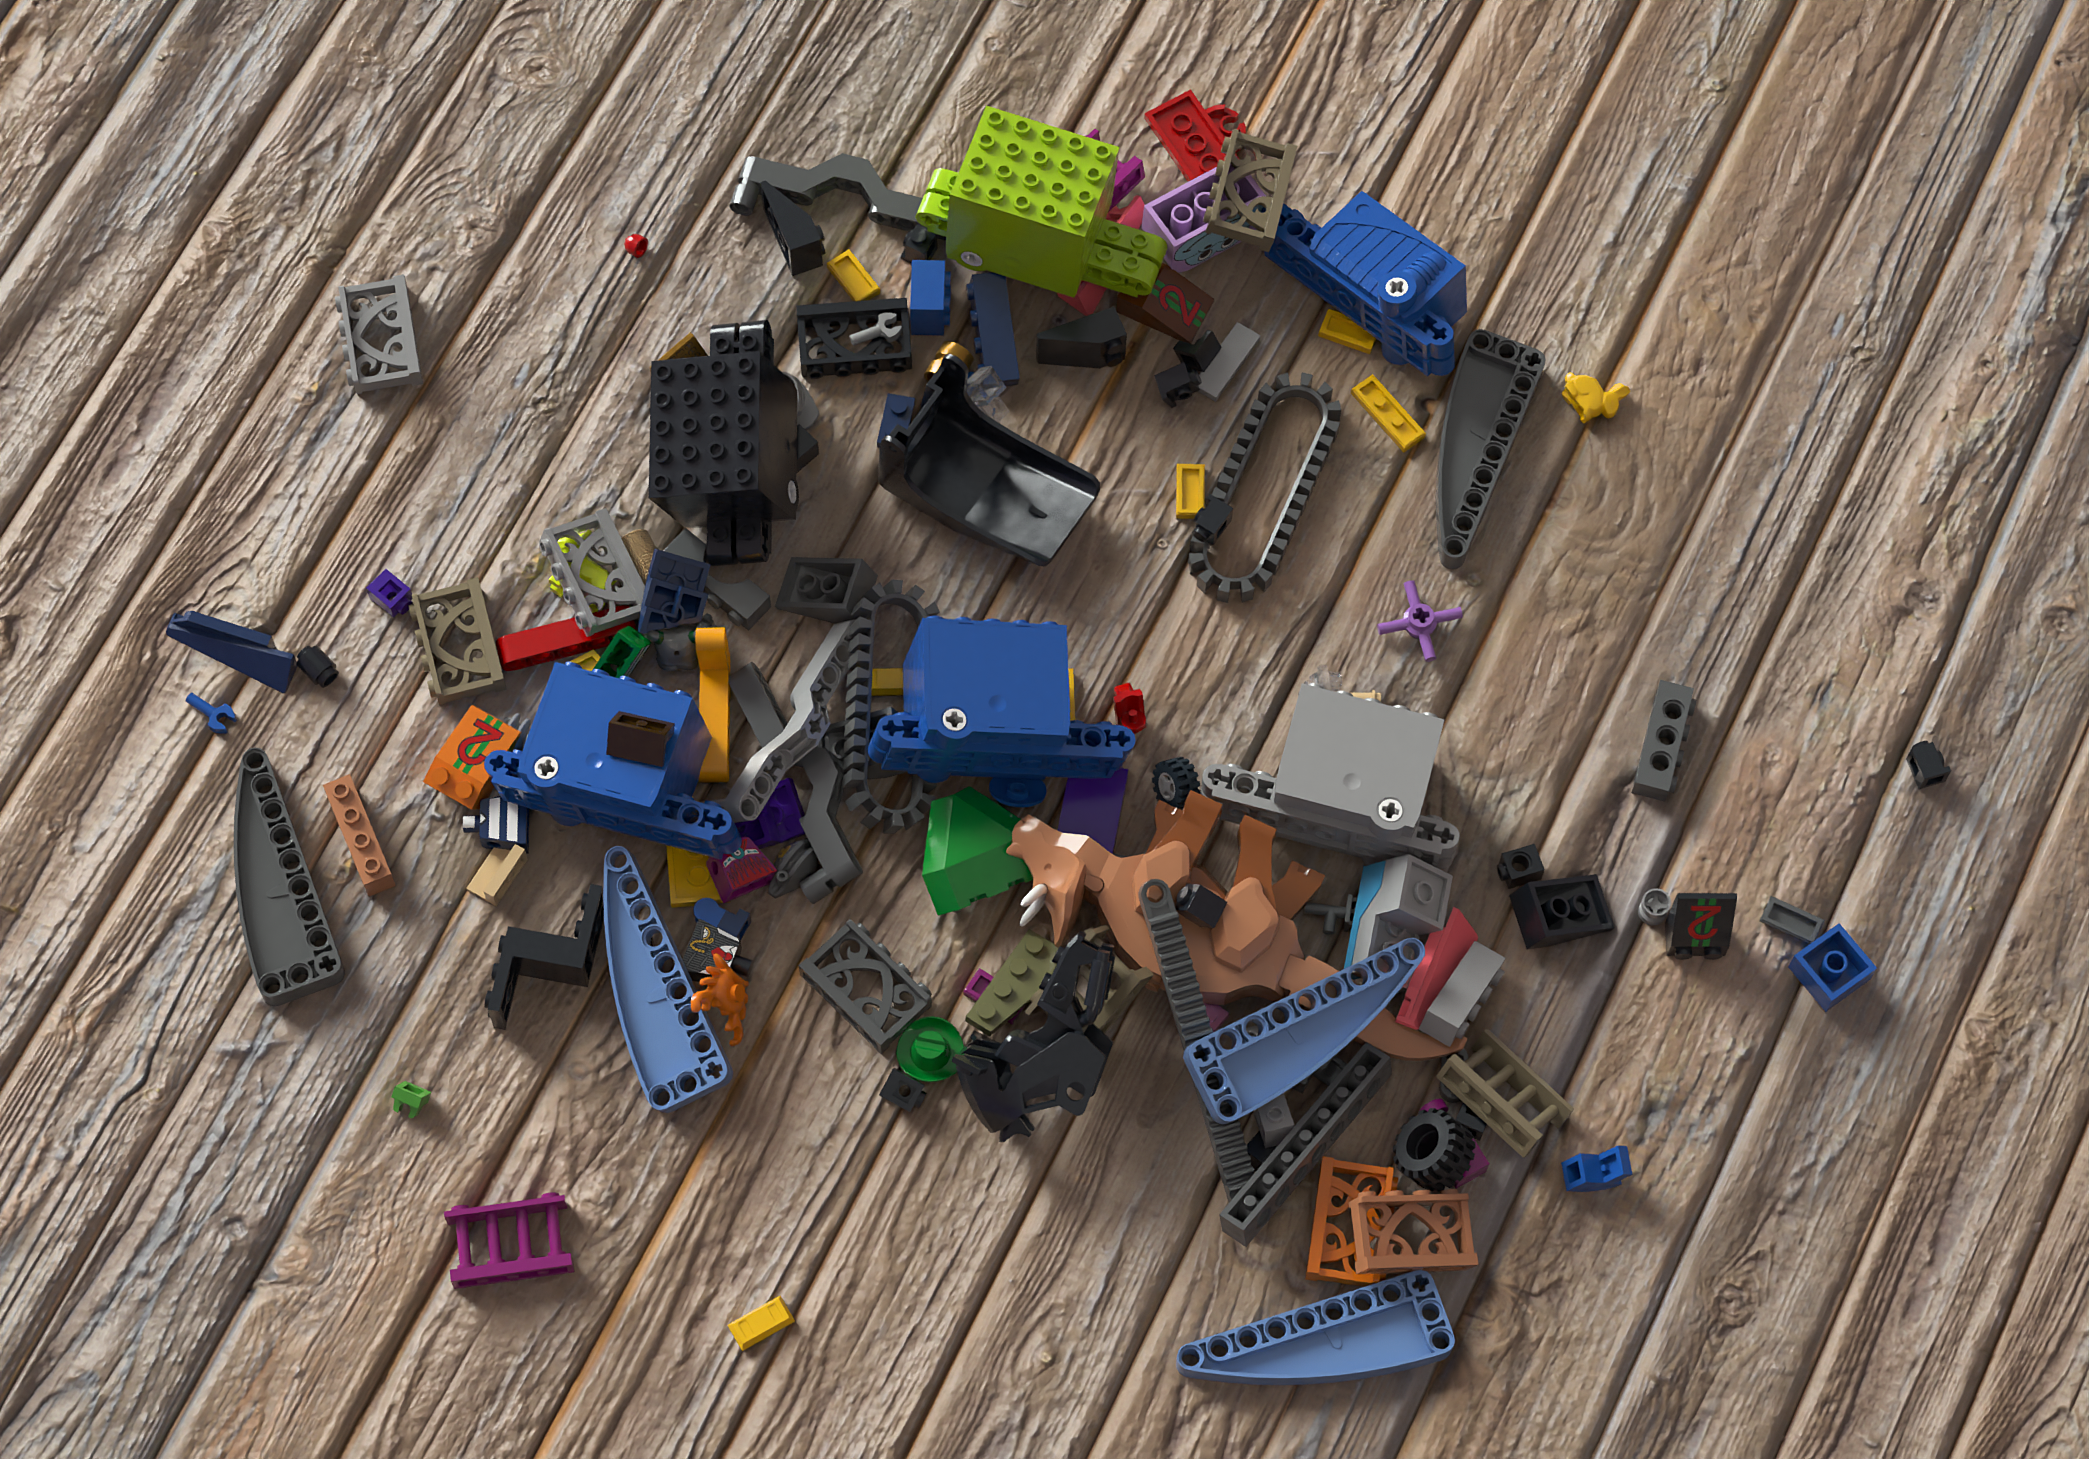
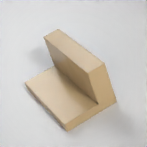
[466,844,528,907]

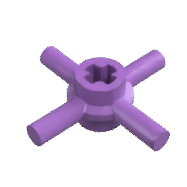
[1377,580,1463,662]

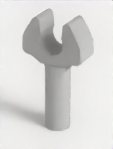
[849,313,902,346]

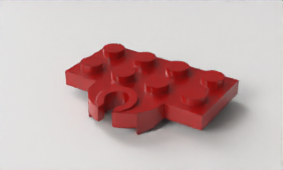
[1144,89,1246,182]

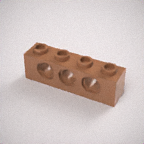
[323,774,396,897]

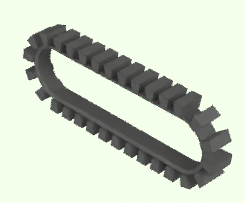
[1188,372,1341,603]
[842,579,940,834]

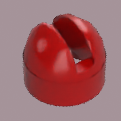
[624,234,648,258]

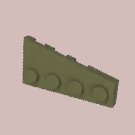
[965,929,1058,1037]

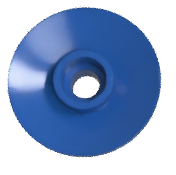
[989,777,1047,807]

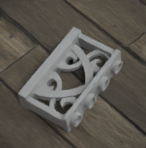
[335,274,423,394]
[539,508,645,637]

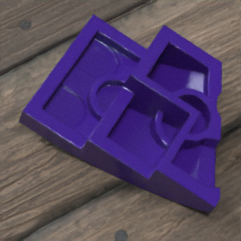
[722,778,805,849]

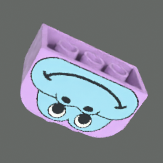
[1142,156,1266,273]

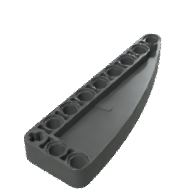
[1436,329,1546,569]
[233,747,345,1006]

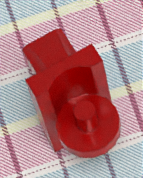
[1113,683,1147,734]

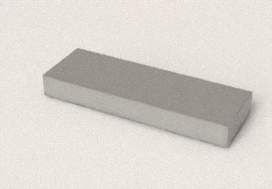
[1198,322,1261,402]

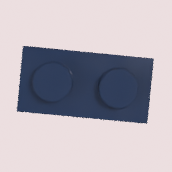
[877,393,915,448]

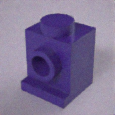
[366,569,413,618]

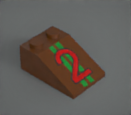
[1116,262,1214,344]

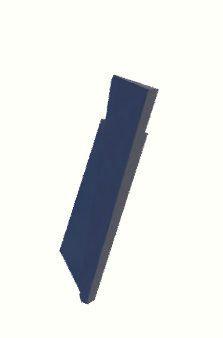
[166,611,298,693]

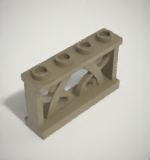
[1203,128,1297,252]
[408,577,507,706]

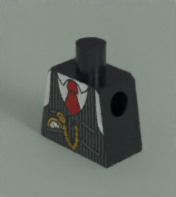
[683,919,754,982]

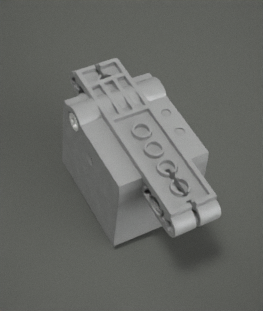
[1200,683,1460,869]

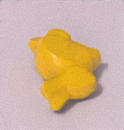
[1562,372,1630,424]

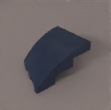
[638,549,711,633]

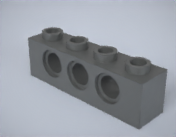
[1631,680,1697,802]

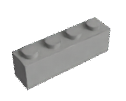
[1419,941,1506,1047]

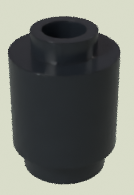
[296,645,339,688]

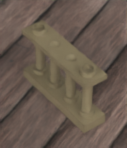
[1025,925,1154,1034]
[1436,1029,1574,1158]

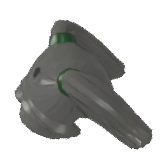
[644,613,714,671]

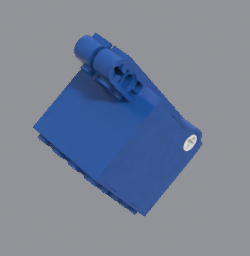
[868,616,1135,783]
[484,662,742,860]

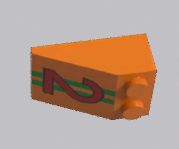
[423,705,522,810]

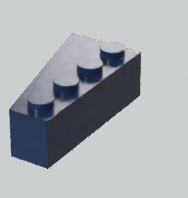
[966,272,1020,389]

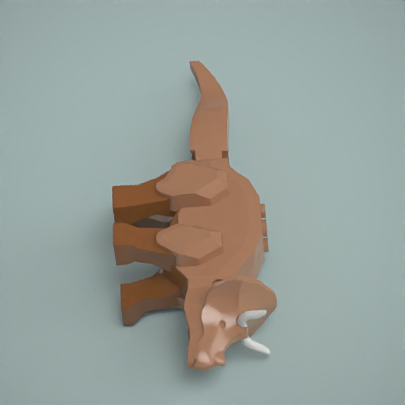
[1006,790,1467,1061]

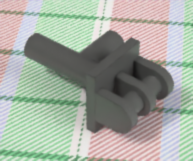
[1305,894,1357,935]

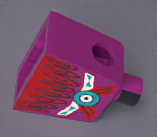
[706,836,777,904]

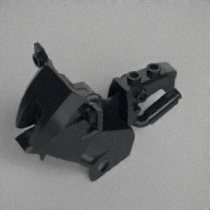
[951,931,1116,1142]

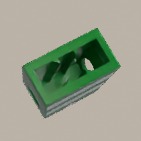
[593,626,651,678]

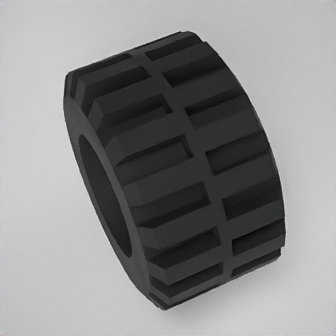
[1393,1108,1476,1192]

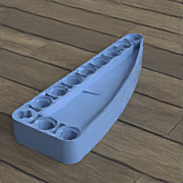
[603,846,733,1113]
[1183,938,1425,1124]
[1176,1270,1455,1385]

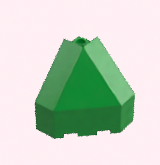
[922,786,1033,916]

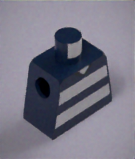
[463,796,530,854]

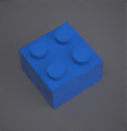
[910,260,951,336]
[1788,923,1877,1012]

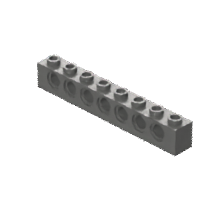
[1219,1042,1392,1247]

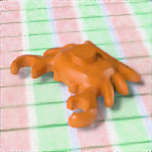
[691,953,749,1046]

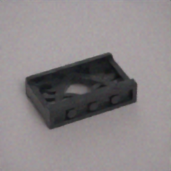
[796,298,912,379]

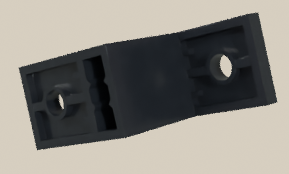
[484,884,604,1030]

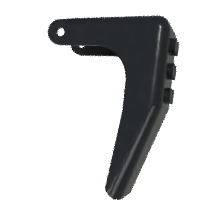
[878,354,1100,567]

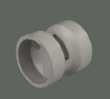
[1638,888,1671,925]

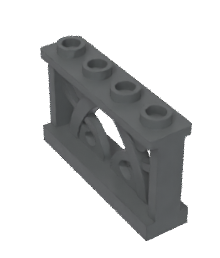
[798,919,932,1054]

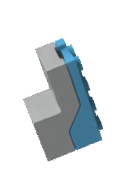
[1344,854,1453,993]

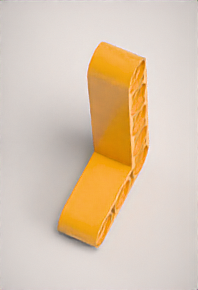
[695,627,731,783]

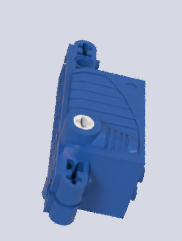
[1261,191,1467,377]

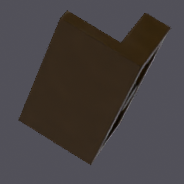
[606,711,675,767]

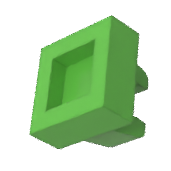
[391,1081,432,1118]

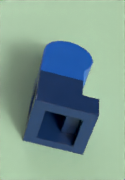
[693,898,751,941]

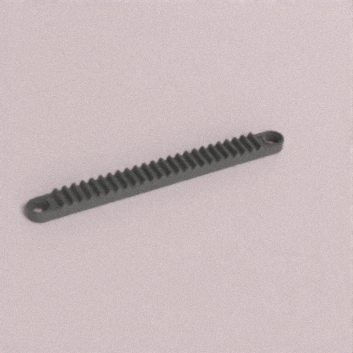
[1138,879,1254,1203]

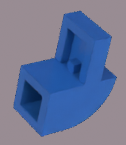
[1561,1145,1633,1192]

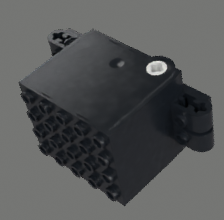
[648,320,799,566]

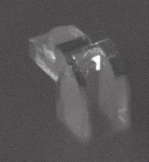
[967,366,1010,423]

